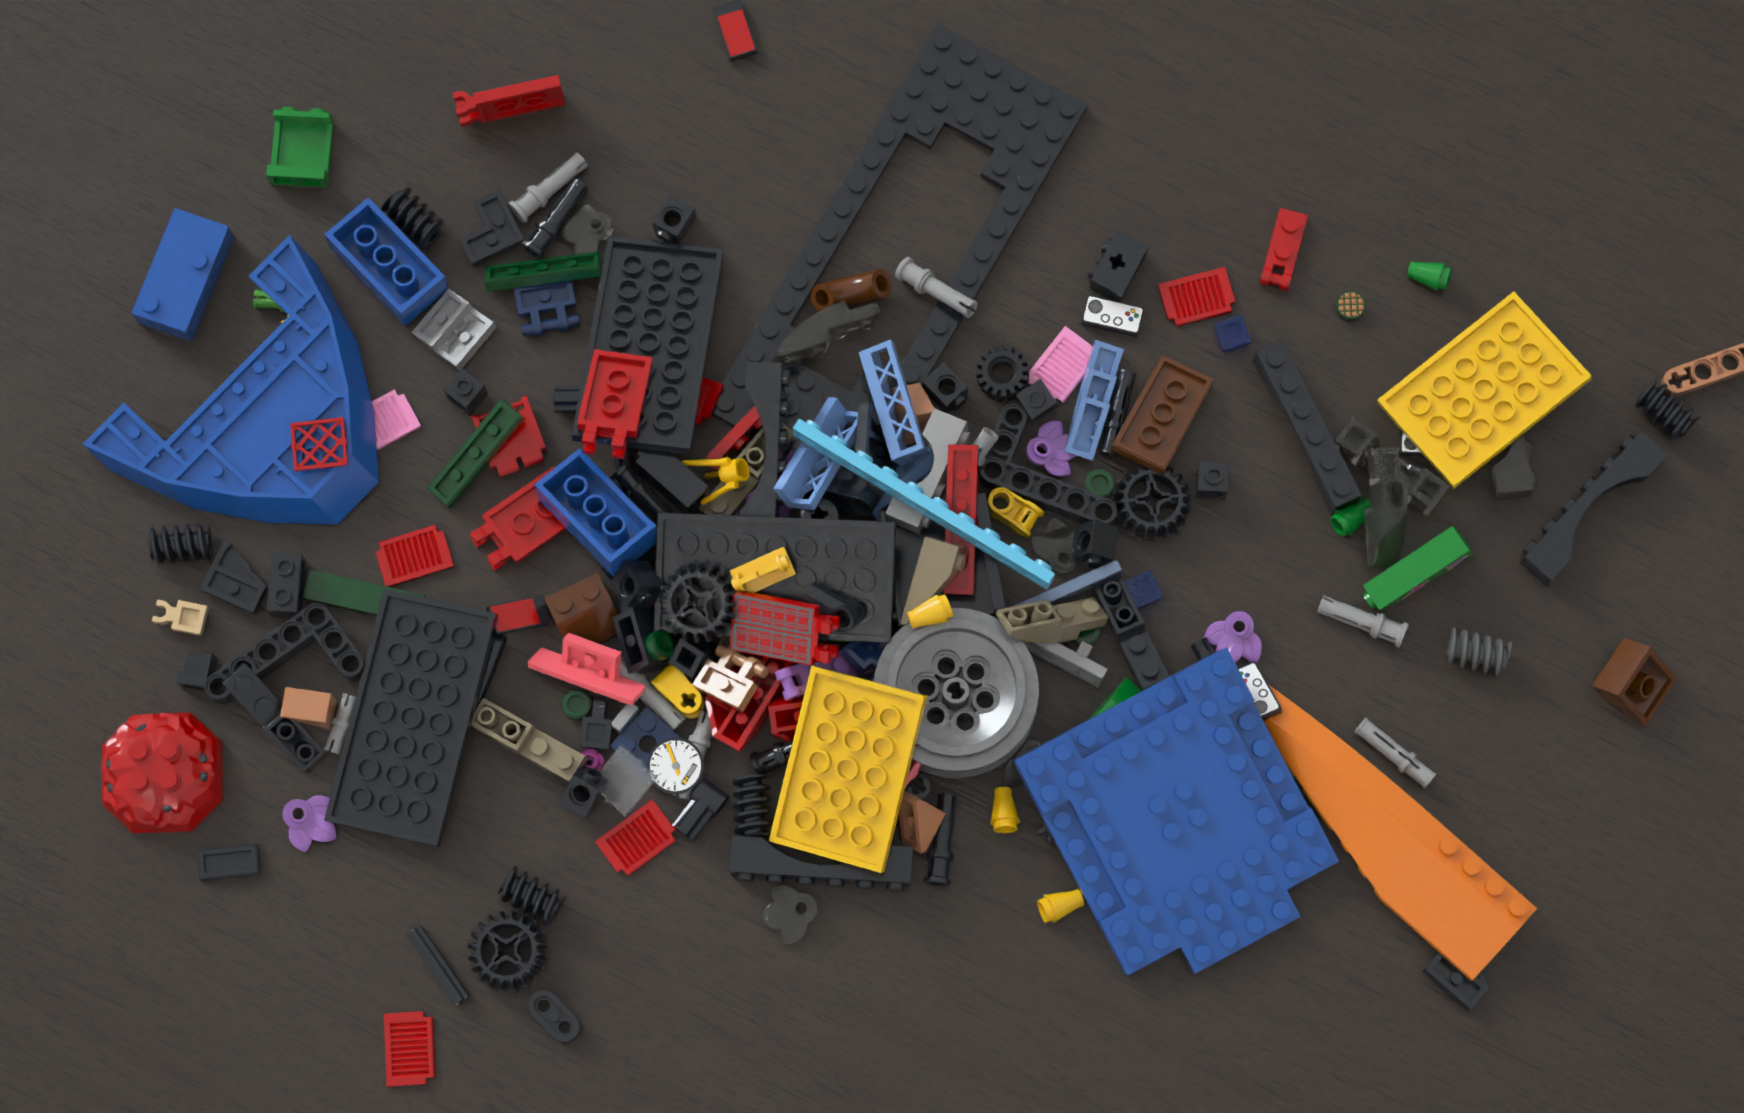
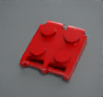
[471,396,547,477]

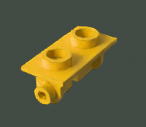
[730,547,796,593]

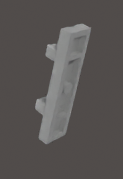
[1022,640,1107,688]

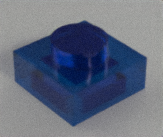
[1213,315,1251,353]
[1124,570,1163,609]

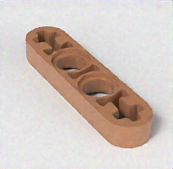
[1661,343,1744,396]

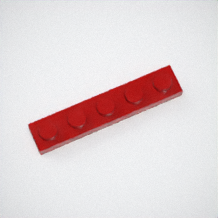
[944,444,979,595]

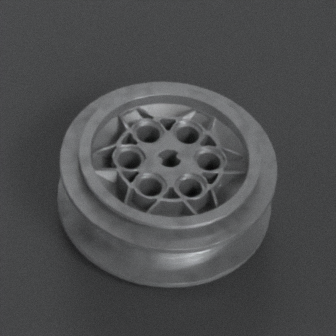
[874,608,1039,778]

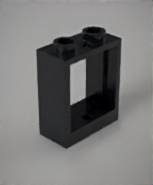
[636,449,710,514]

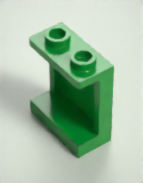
[266,107,335,188]

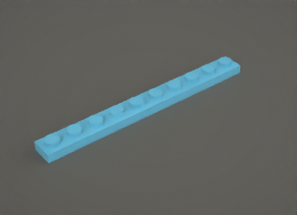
[793,419,1055,590]

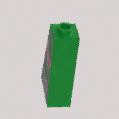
[1363,526,1475,612]

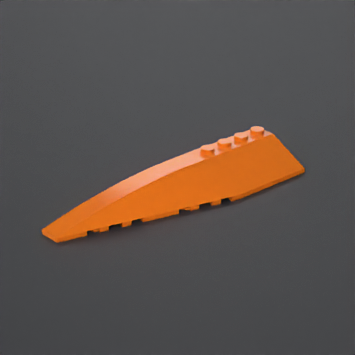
[1264,684,1537,981]

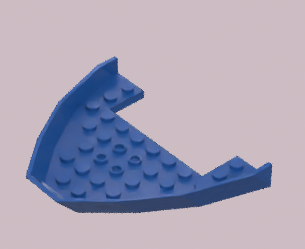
[82,235,379,525]

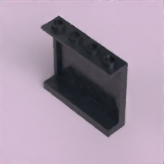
[879,493,1006,629]

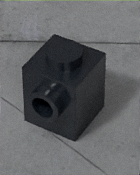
[668,634,718,678]

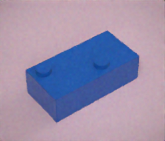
[324,198,448,326]
[131,208,235,342]
[534,448,657,577]

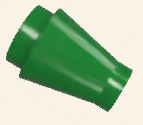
[1407,261,1452,291]
[1330,498,1375,537]

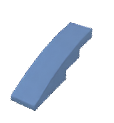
[1064,340,1124,461]

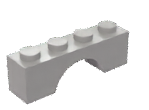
[885,408,970,535]

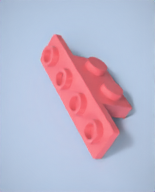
[528,633,645,705]

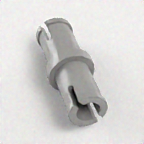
[323,693,356,756]

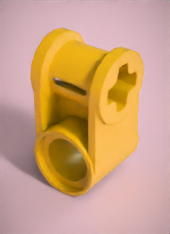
[987,487,1044,538]
[650,664,705,719]

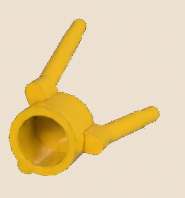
[682,457,750,505]

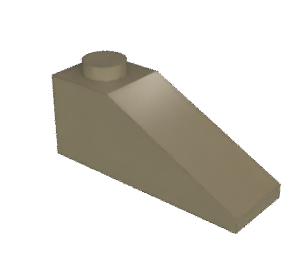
[900,537,966,625]

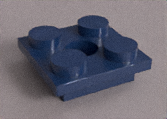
[610,707,680,782]

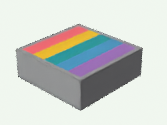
[612,704,640,735]

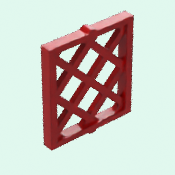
[290,417,348,472]

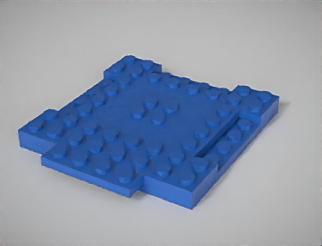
[1012,648,1339,976]

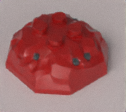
[101,712,223,834]

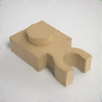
[152,600,209,636]

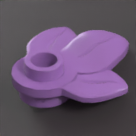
[1025,421,1076,477]
[1204,611,1262,663]
[282,795,336,852]

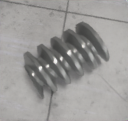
[1446,627,1512,677]

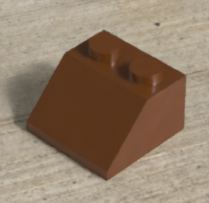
[544,572,618,644]
[1592,638,1678,726]

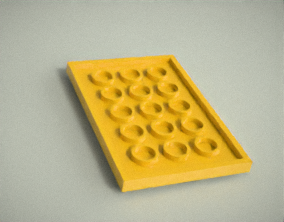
[1377,291,1592,489]
[769,666,927,873]

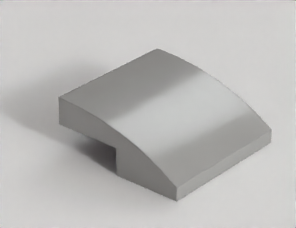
[412,288,497,370]

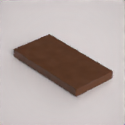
[1111,355,1215,475]

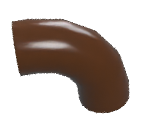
[811,269,892,313]

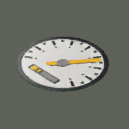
[647,738,704,794]

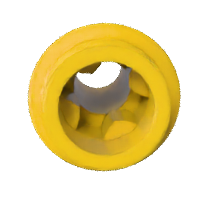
[906,594,953,629]
[990,787,1020,833]
[1037,889,1084,923]

